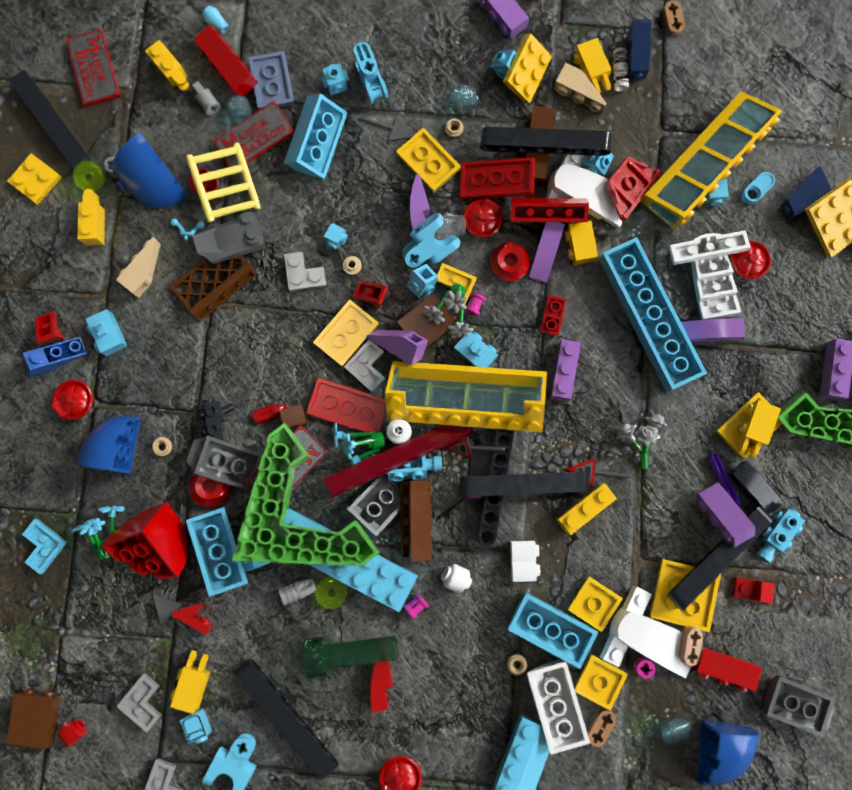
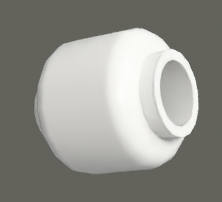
[386,419,412,445]
[441,564,472,593]

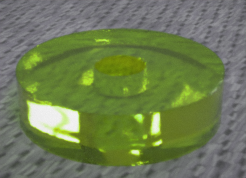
[73,161,105,191]
[315,577,347,609]

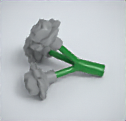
[616,413,667,469]

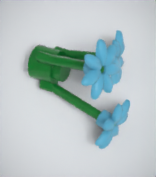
[334,423,385,466]
[72,506,125,560]

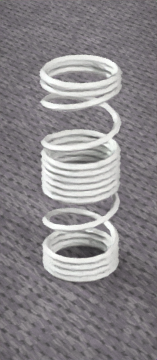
[613,48,629,92]

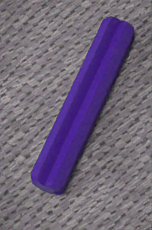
[707,453,741,506]

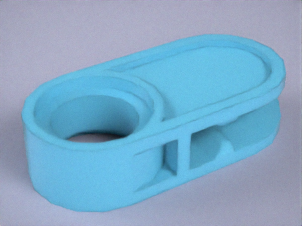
[742,172,775,205]

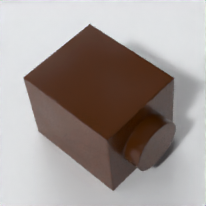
[277,404,309,430]

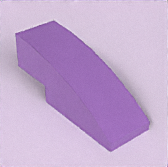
[410,174,430,230]
[529,222,565,283]
[681,318,745,342]

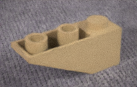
[553,63,607,114]
[116,237,160,298]

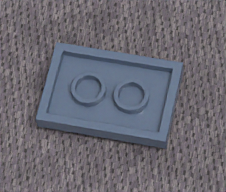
[248,51,295,110]

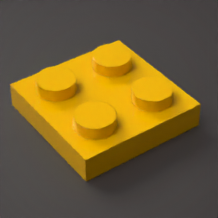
[7,153,62,205]
[567,576,623,632]
[574,654,628,711]

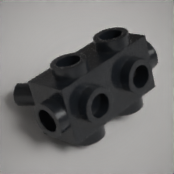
[199,399,234,440]

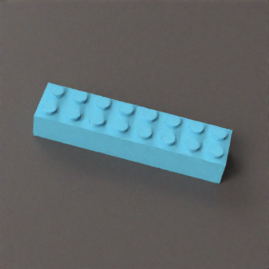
[599,237,707,393]
[286,508,418,612]

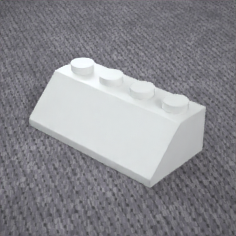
[527,659,590,754]

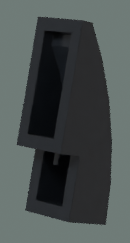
[728,461,783,516]

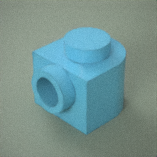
[324,223,348,250]

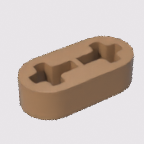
[663,1,685,37]
[679,626,703,666]
[587,709,616,747]

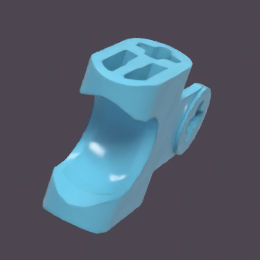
[353,42,389,104]
[402,213,460,268]
[202,733,257,790]

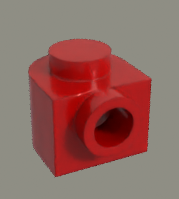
[57,719,88,748]

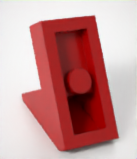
[352,280,388,309]
[35,311,64,346]
[732,577,775,603]
[172,602,214,635]

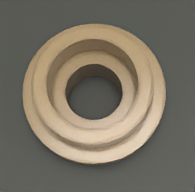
[445,119,463,137]
[343,256,362,275]
[152,437,172,456]
[507,654,527,675]

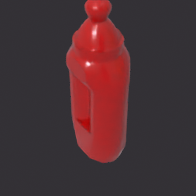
[252,404,288,424]

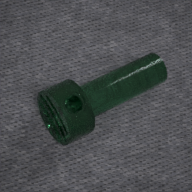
[302,635,399,679]

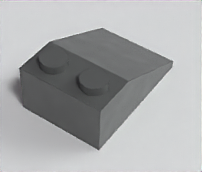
[341,474,401,541]

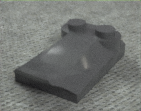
[193,212,266,264]
[186,436,263,491]
[763,675,836,737]

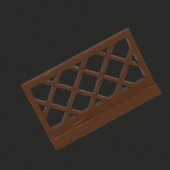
[170,256,258,322]

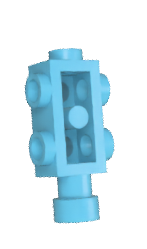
[386,455,442,482]
[756,509,805,564]

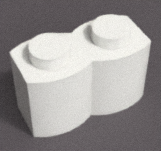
[510,540,540,582]

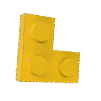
[436,263,477,312]

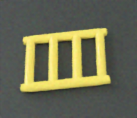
[186,143,261,222]

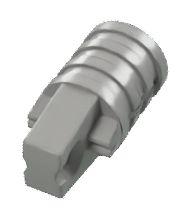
[193,81,221,115]
[279,578,316,605]

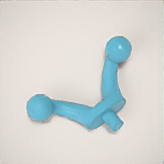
[171,219,205,241]

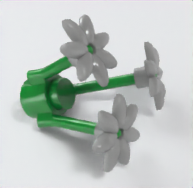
[422,284,473,337]

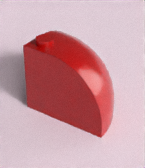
[101,502,188,579]

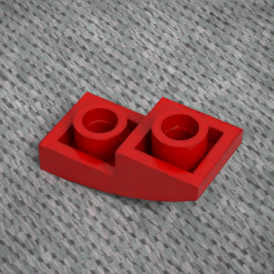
[539,295,567,336]

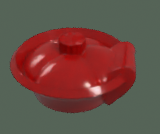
[463,198,502,237]
[731,241,771,279]
[490,242,530,281]
[50,380,93,420]
[189,473,232,507]
[379,756,422,790]

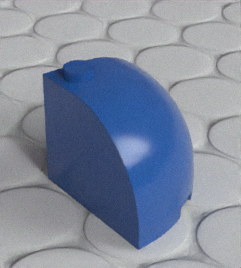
[112,132,188,208]
[75,416,141,474]
[697,720,759,786]

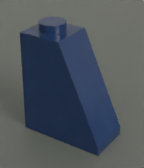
[625,19,652,81]
[781,166,832,221]

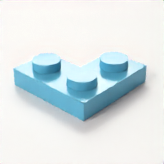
[22,519,67,574]

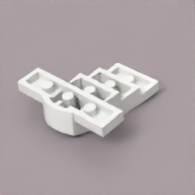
[545,155,623,228]
[669,230,751,320]
[600,585,692,678]

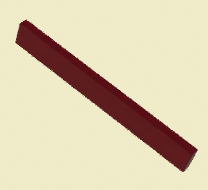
[324,425,473,498]

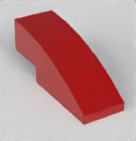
[371,644,393,713]

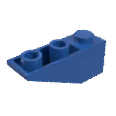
[22,337,88,378]

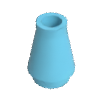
[202,6,229,34]

